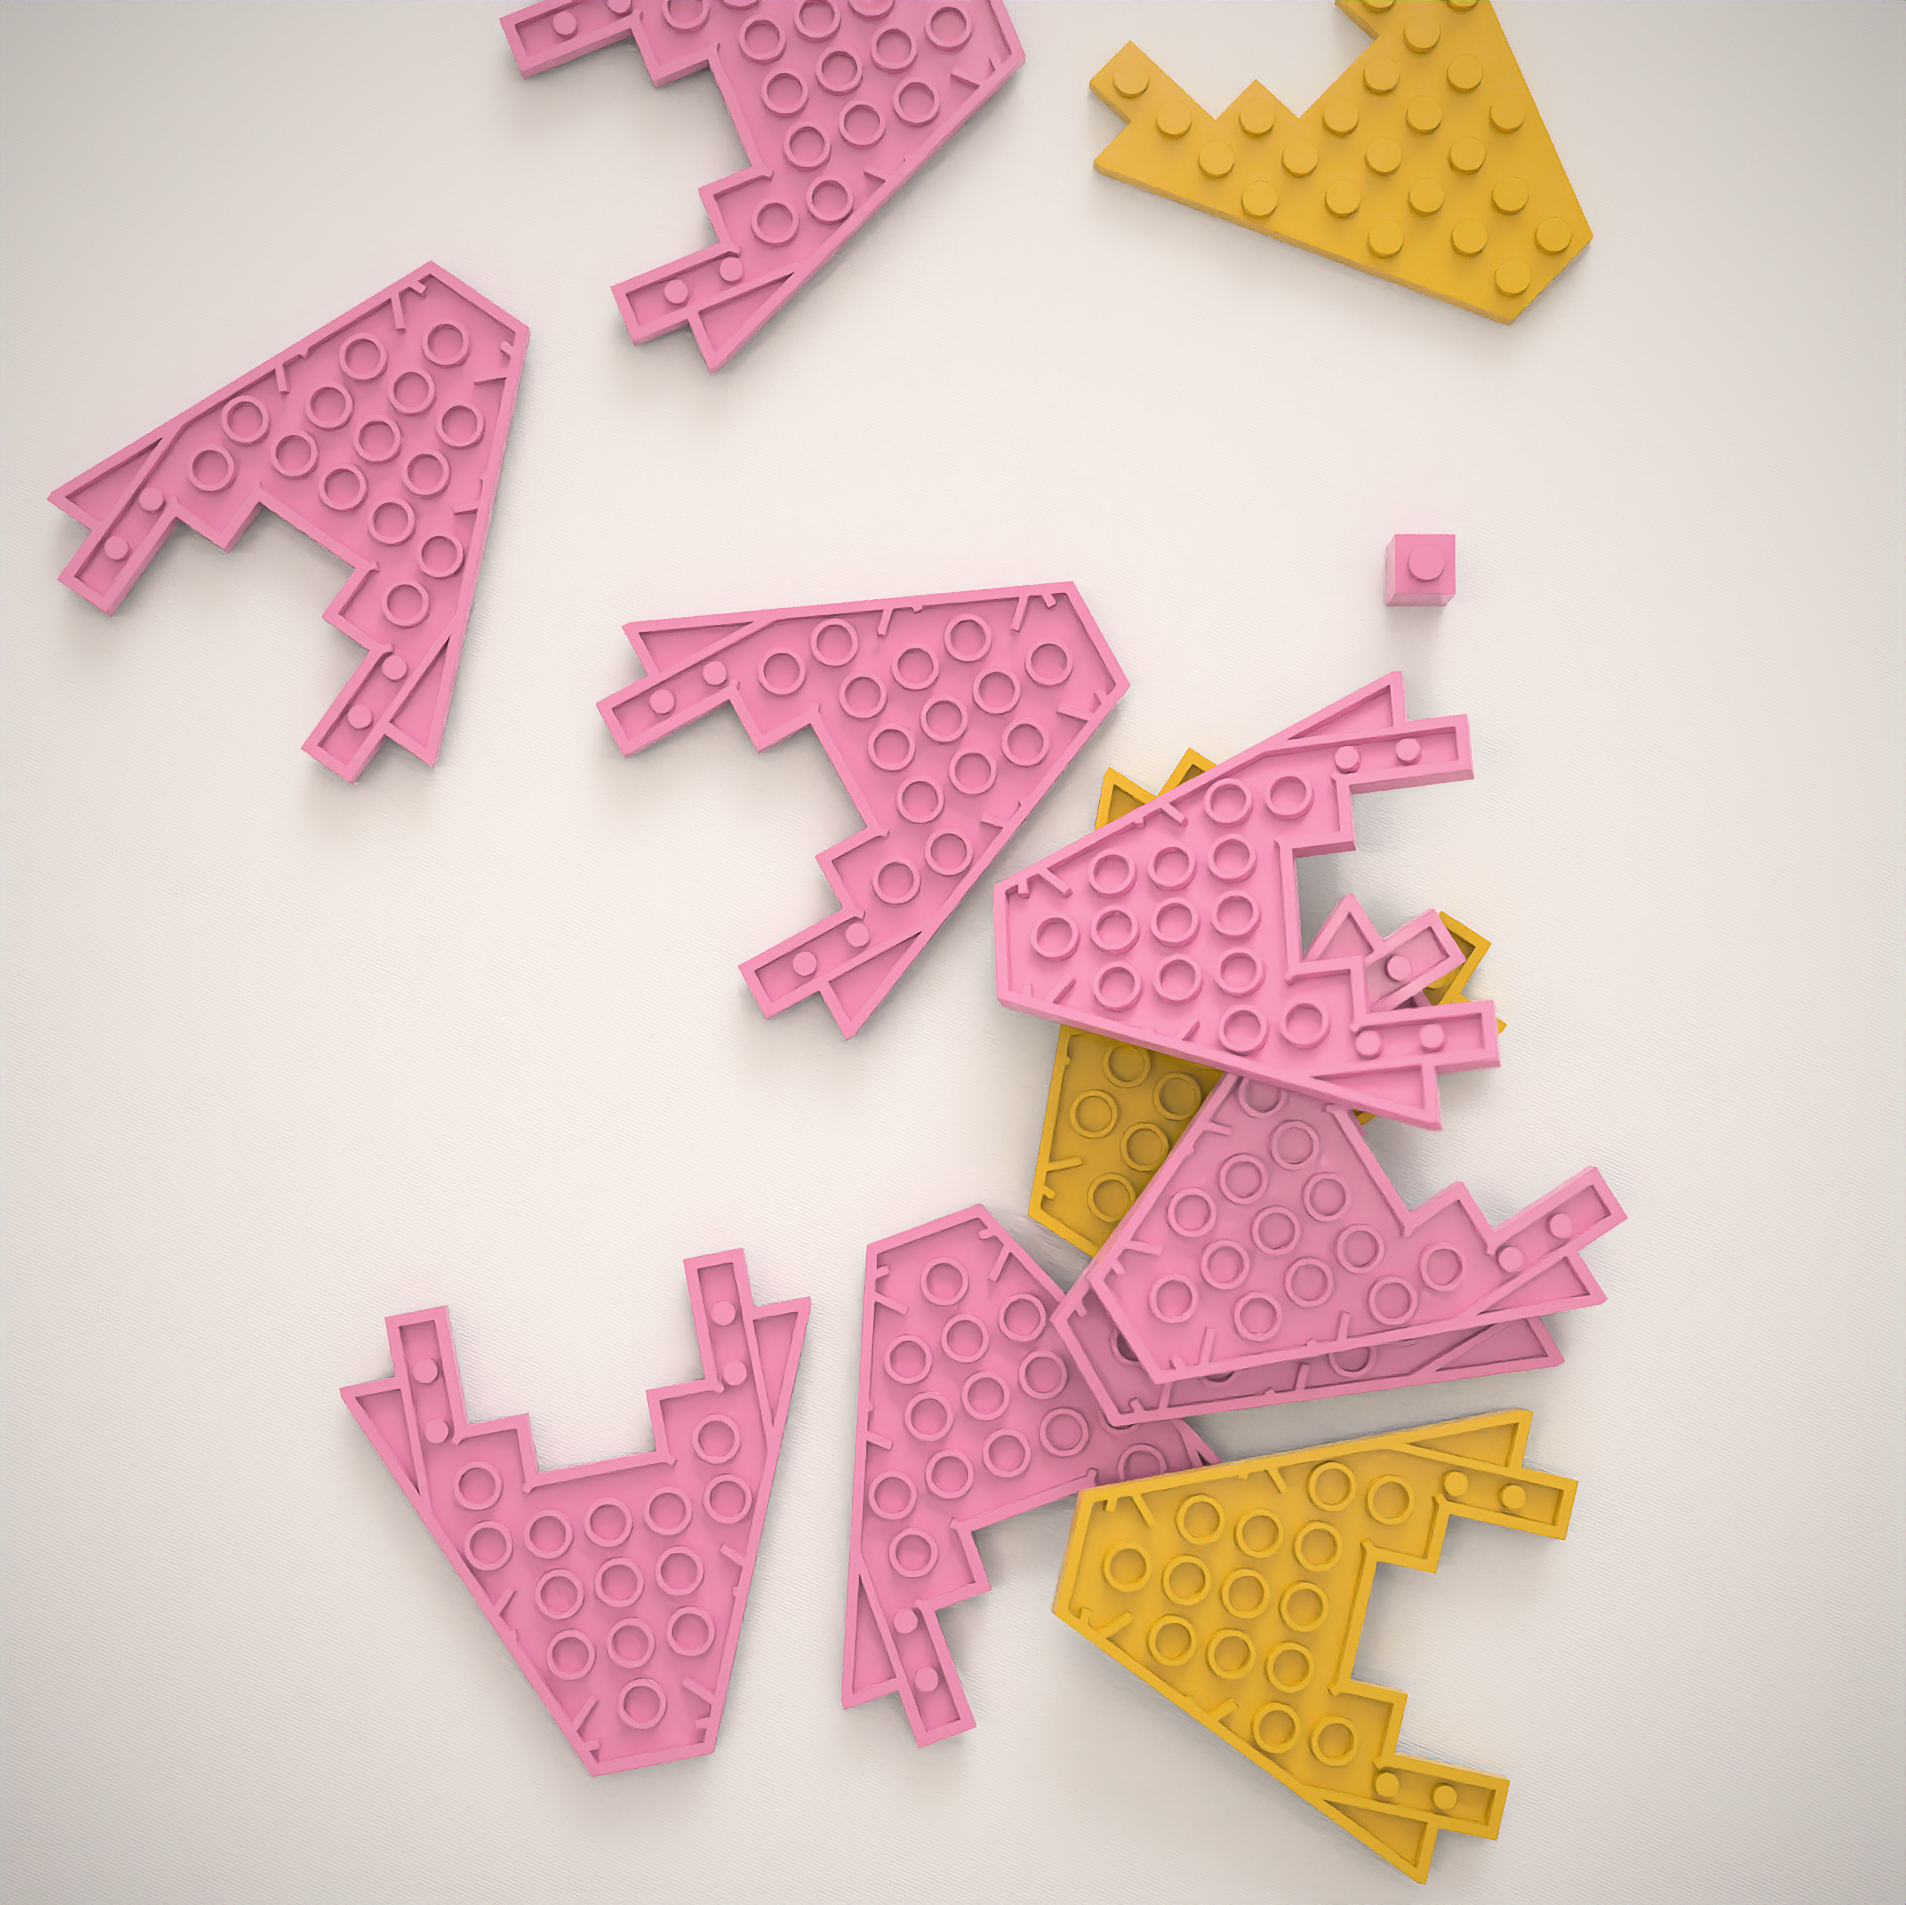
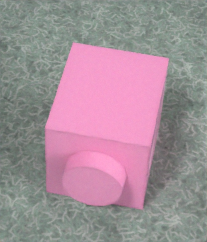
[1386,534,1456,606]

